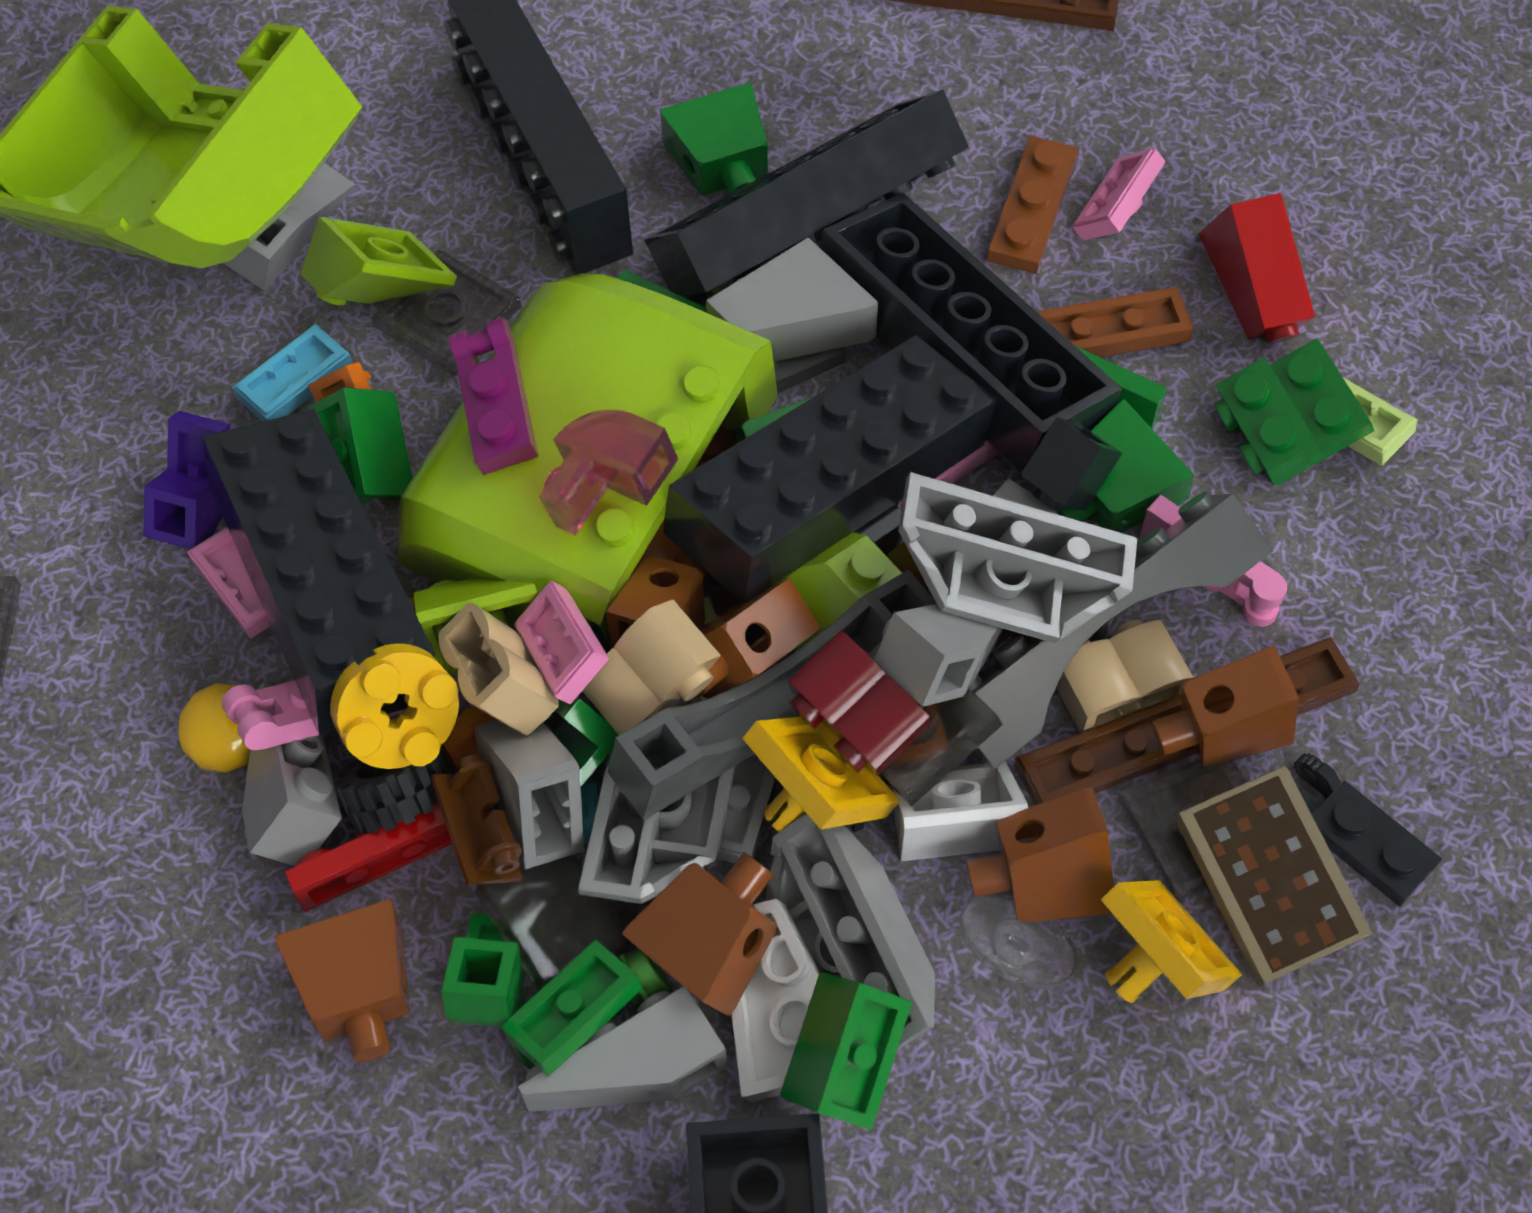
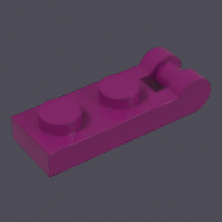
[449,317,538,475]

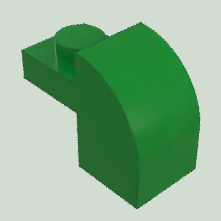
[441,913,535,1028]

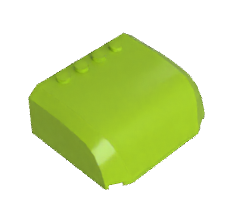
[0,5,362,268]
[396,274,778,650]

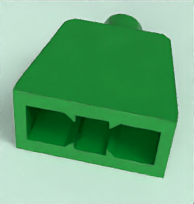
[660,82,768,196]
[1057,399,1194,533]

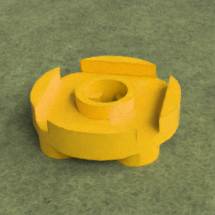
[330,644,459,769]

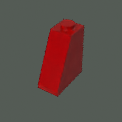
[1199,193,1315,344]

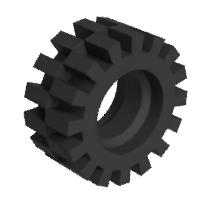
[333,752,450,834]

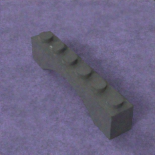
[938,492,1273,769]
[608,570,936,820]

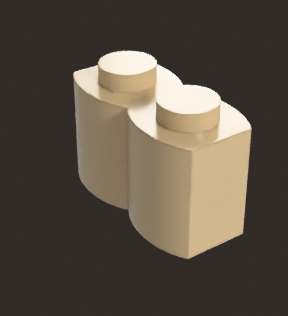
[583,599,721,735]
[439,602,559,737]
[1056,620,1194,732]

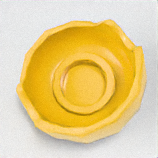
[178,683,250,773]

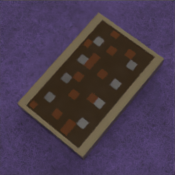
[1174,765,1373,987]

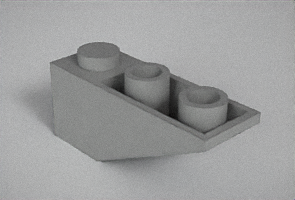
[223,163,355,291]
[874,604,1004,707]
[242,682,342,866]
[517,986,728,1112]

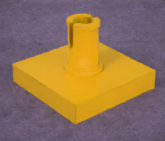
[742,716,900,832]
[1101,880,1243,1003]

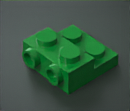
[1213,337,1374,486]

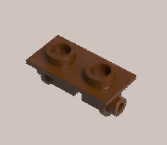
[430,754,523,886]

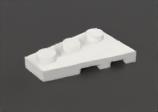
[732,899,820,1102]

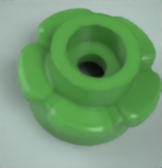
[619,949,671,1006]

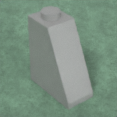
[706,238,878,362]
[474,719,584,869]

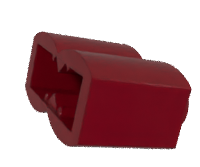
[788,630,930,776]

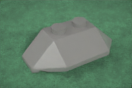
[899,472,1137,643]
[578,697,735,904]
[766,814,935,1050]

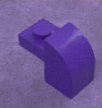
[143,411,231,549]

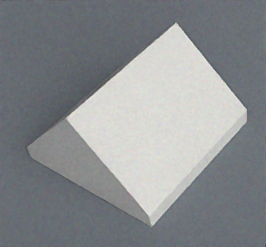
[888,761,1028,861]

